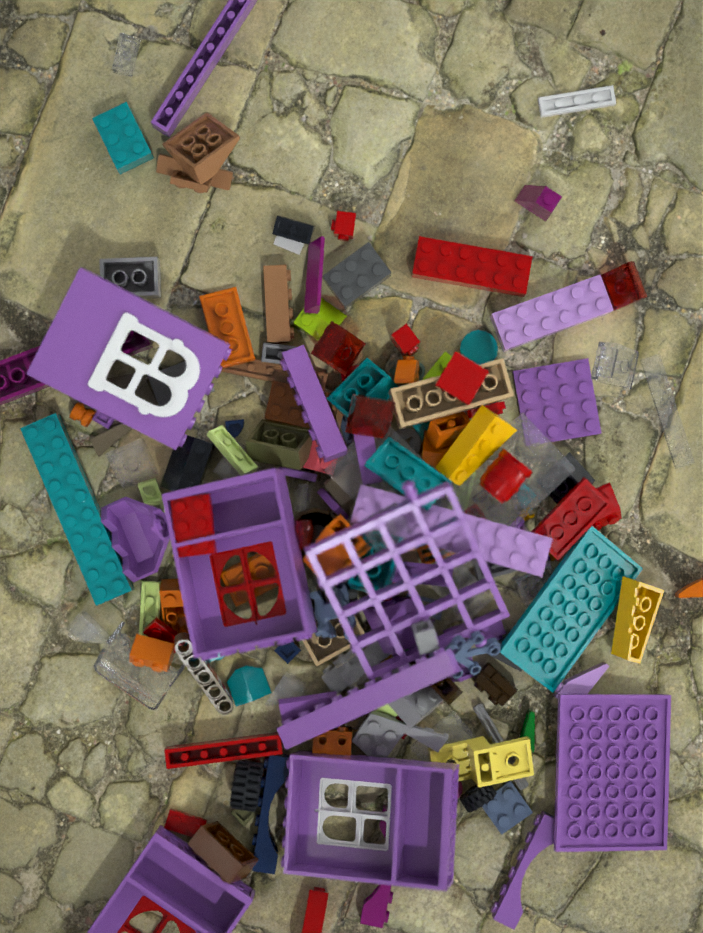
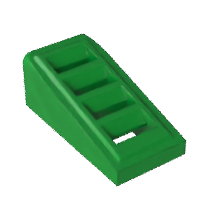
[519,709,535,753]

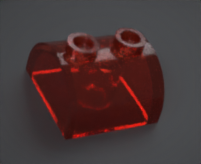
[601,261,648,311]

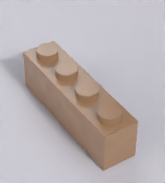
[263,265,294,344]

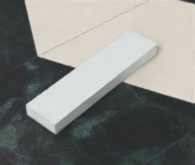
[537,85,616,118]

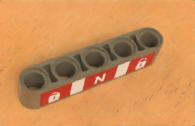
[174,632,234,715]

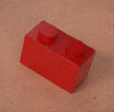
[390,323,420,356]

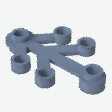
[429,631,501,679]

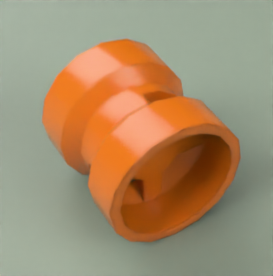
[69,401,96,427]

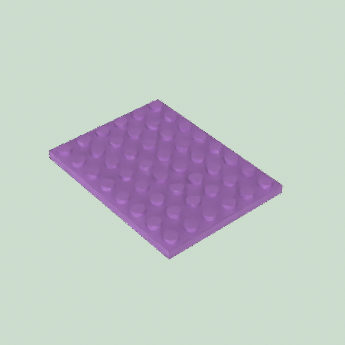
[554,694,671,852]

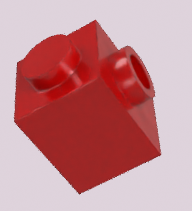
[331,211,356,241]

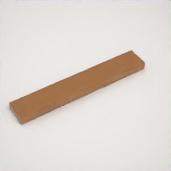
[221,359,328,392]

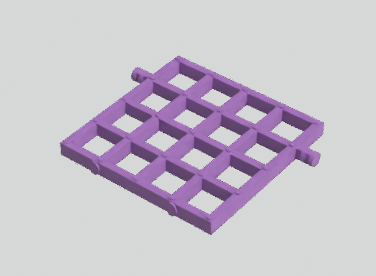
[305,480,510,681]

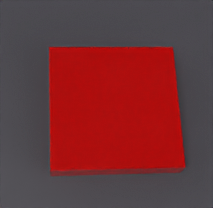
[435,351,489,406]

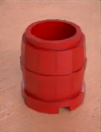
[479,448,533,504]

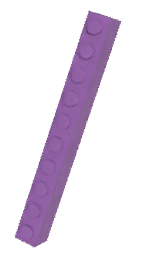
[151,0,258,138]
[276,648,461,750]

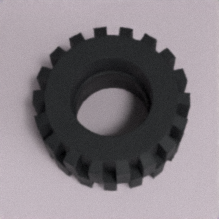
[230,760,264,812]

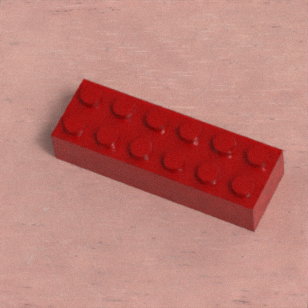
[412,236,533,297]

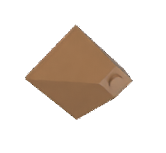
[162,113,240,185]

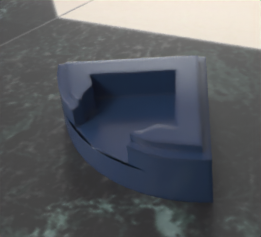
[225,419,244,438]

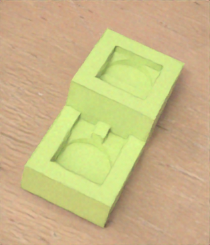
[138,478,165,514]

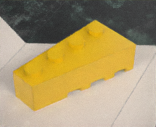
[435,405,517,486]
[611,576,664,664]

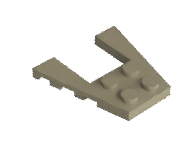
[69,373,159,457]

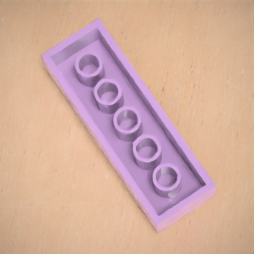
[490,275,614,352]

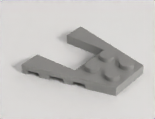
[352,710,449,758]

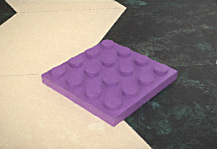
[512,358,601,447]

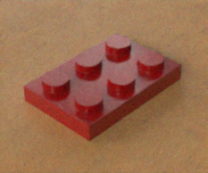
[171,494,217,558]

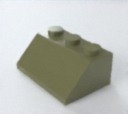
[246,419,312,470]

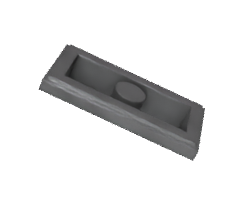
[261,342,297,364]

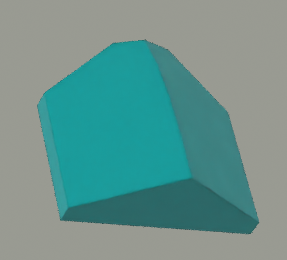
[227,665,272,707]

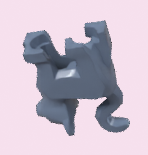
[310,582,360,642]

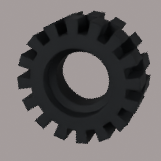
[459,785,497,813]

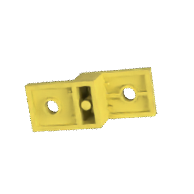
[428,736,534,788]

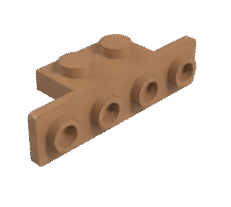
[156,154,233,193]

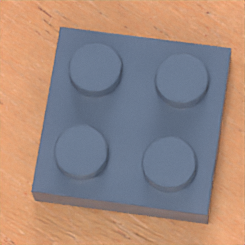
[482,780,533,835]

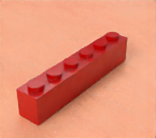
[164,732,284,769]

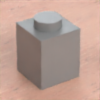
[411,619,439,654]

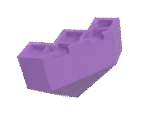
[101,497,170,583]

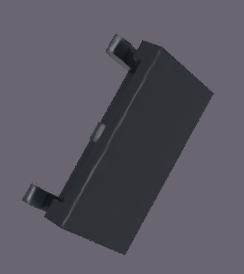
[272,215,316,245]

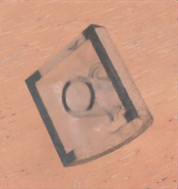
[512,560,554,609]

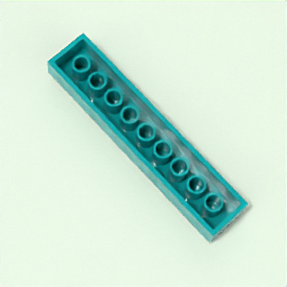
[20,413,135,606]

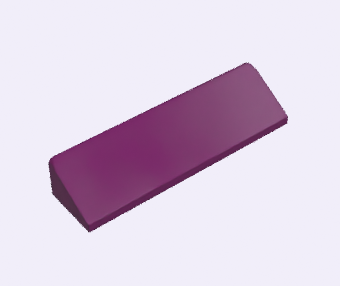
[304,236,325,314]

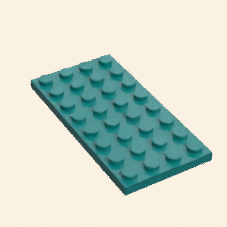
[500,526,643,693]

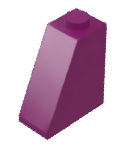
[514,185,562,222]

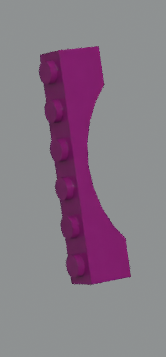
[360,805,394,928]

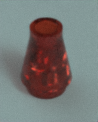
[294,520,314,549]

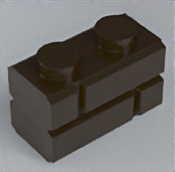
[473,662,518,706]

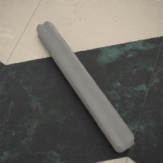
[473,703,529,790]

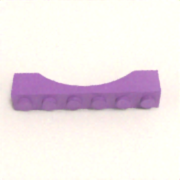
[491,810,555,930]

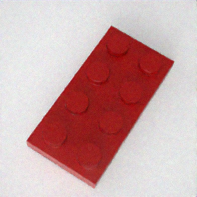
[531,477,613,560]

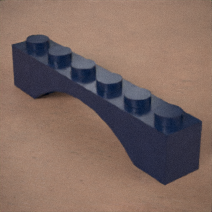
[252,754,290,874]

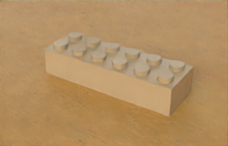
[388,358,514,429]

